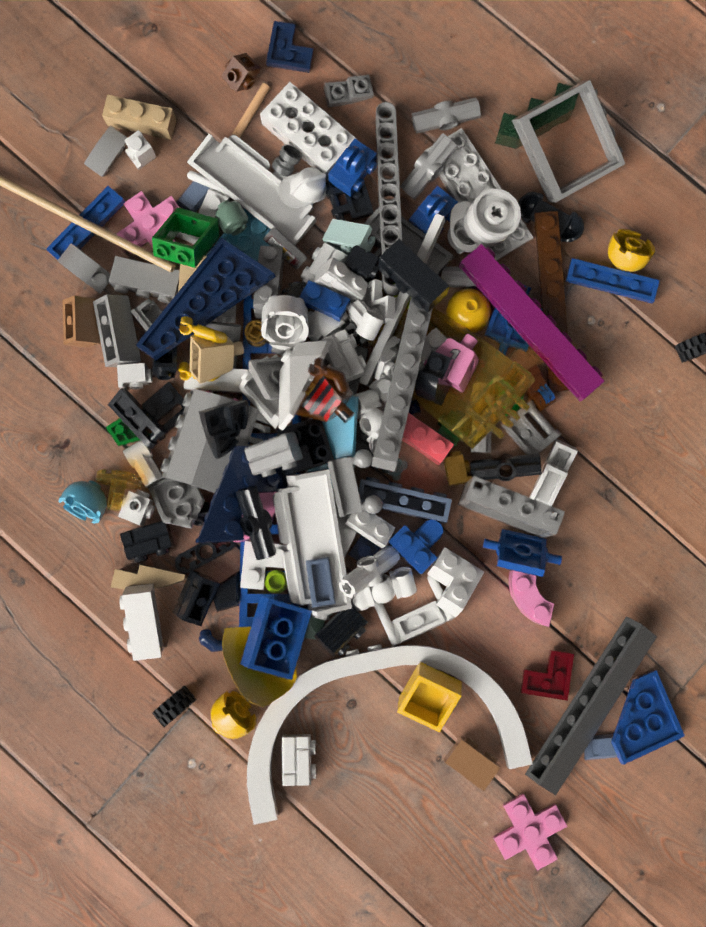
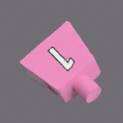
[424,334,479,393]

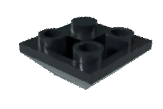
[277,419,334,477]

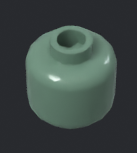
[215,200,248,236]

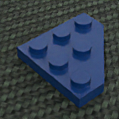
[611,670,685,765]

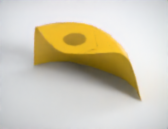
[222,627,297,707]

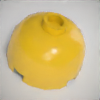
[608,229,655,272]
[446,288,491,334]
[211,690,257,739]

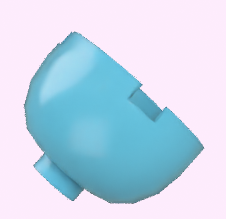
[59,480,107,524]

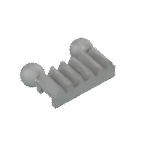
[328,449,383,517]

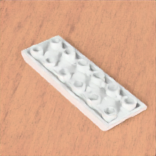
[424,128,533,260]

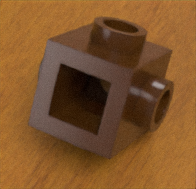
[221,53,261,92]

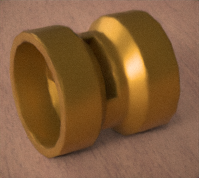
[244,320,268,347]

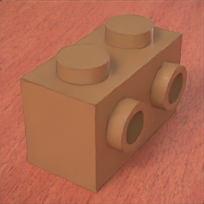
[62,295,100,348]
[443,737,500,792]

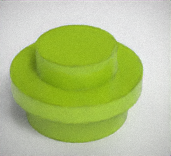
[265,570,287,594]

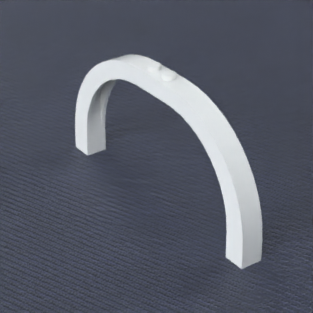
[247,644,532,825]

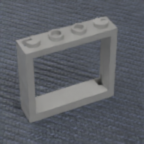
[512,80,625,202]
[457,476,565,538]

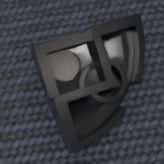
[199,400,249,459]

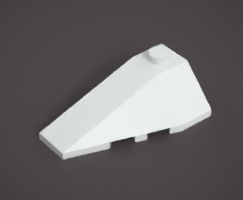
[279,341,331,430]

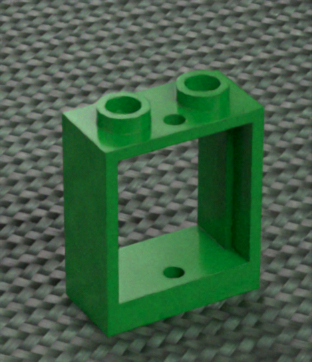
[152,207,219,268]

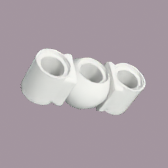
[353,390,384,454]
[350,567,417,611]

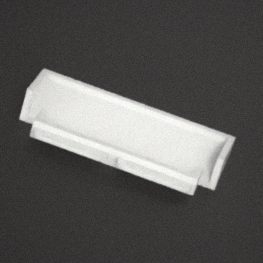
[187,134,317,245]
[273,469,352,617]

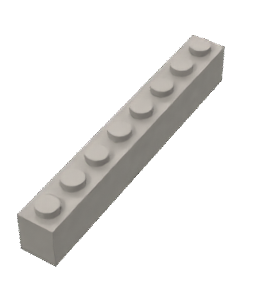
[372,297,432,472]

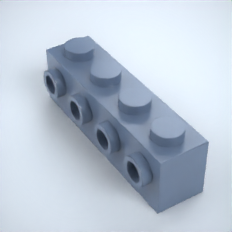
[359,477,452,524]

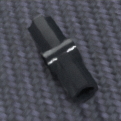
[470,454,542,481]
[236,485,277,560]

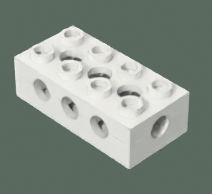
[260,82,357,181]

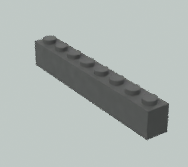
[525,616,657,795]

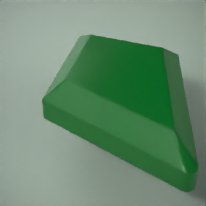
[106,418,150,446]

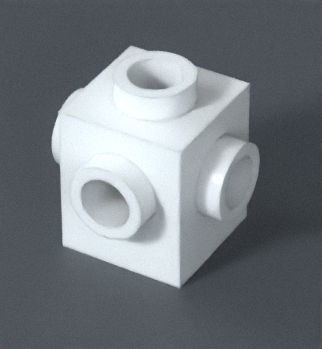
[118,489,155,526]

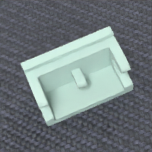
[323,219,375,255]

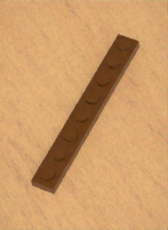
[534,211,570,392]

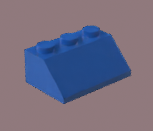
[240,596,312,680]

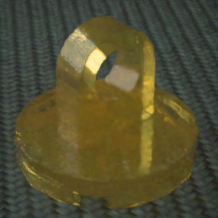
[95,469,143,512]

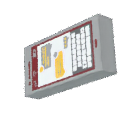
[263,227,307,269]

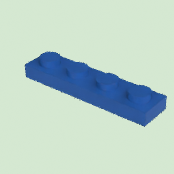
[46,186,125,260]
[565,258,660,304]

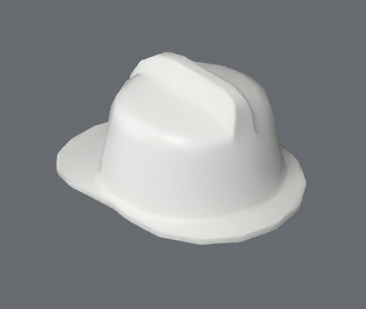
[278,167,327,208]
[447,201,480,253]

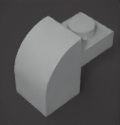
[58,243,110,293]

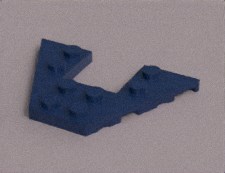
[195,446,295,543]

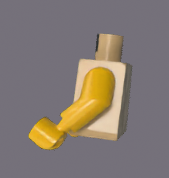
[178,316,244,384]

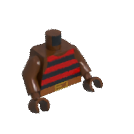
[295,357,355,423]

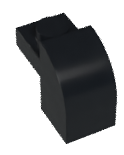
[415,351,455,406]

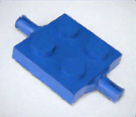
[484,285,543,359]
[483,529,562,577]

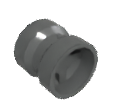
[272,144,302,177]

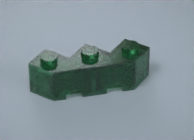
[495,82,578,149]

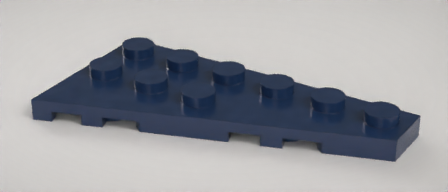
[136,238,276,360]

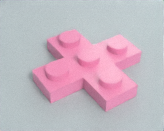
[116,191,180,254]
[493,793,567,870]

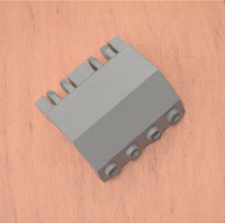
[161,389,272,493]

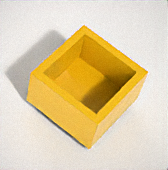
[397,662,462,732]

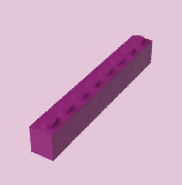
[459,244,604,402]

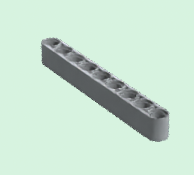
[375,102,402,296]

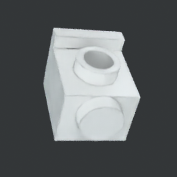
[124,130,156,170]
[117,363,153,389]

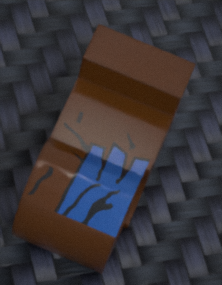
[516,365,556,411]

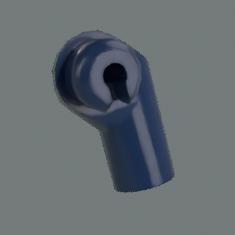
[199,629,223,652]

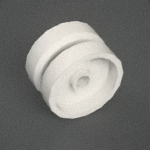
[464,189,521,246]

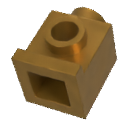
[443,451,472,487]

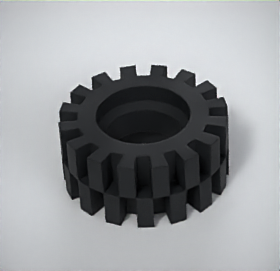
[675,332,706,363]
[152,685,197,728]

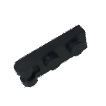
[108,388,167,449]

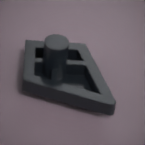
[213,571,240,612]

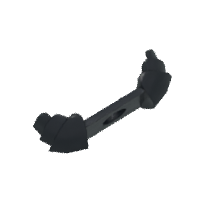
[518,192,584,242]

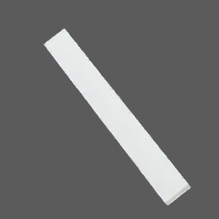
[359,214,445,387]

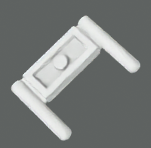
[176,170,230,244]
[374,575,456,647]

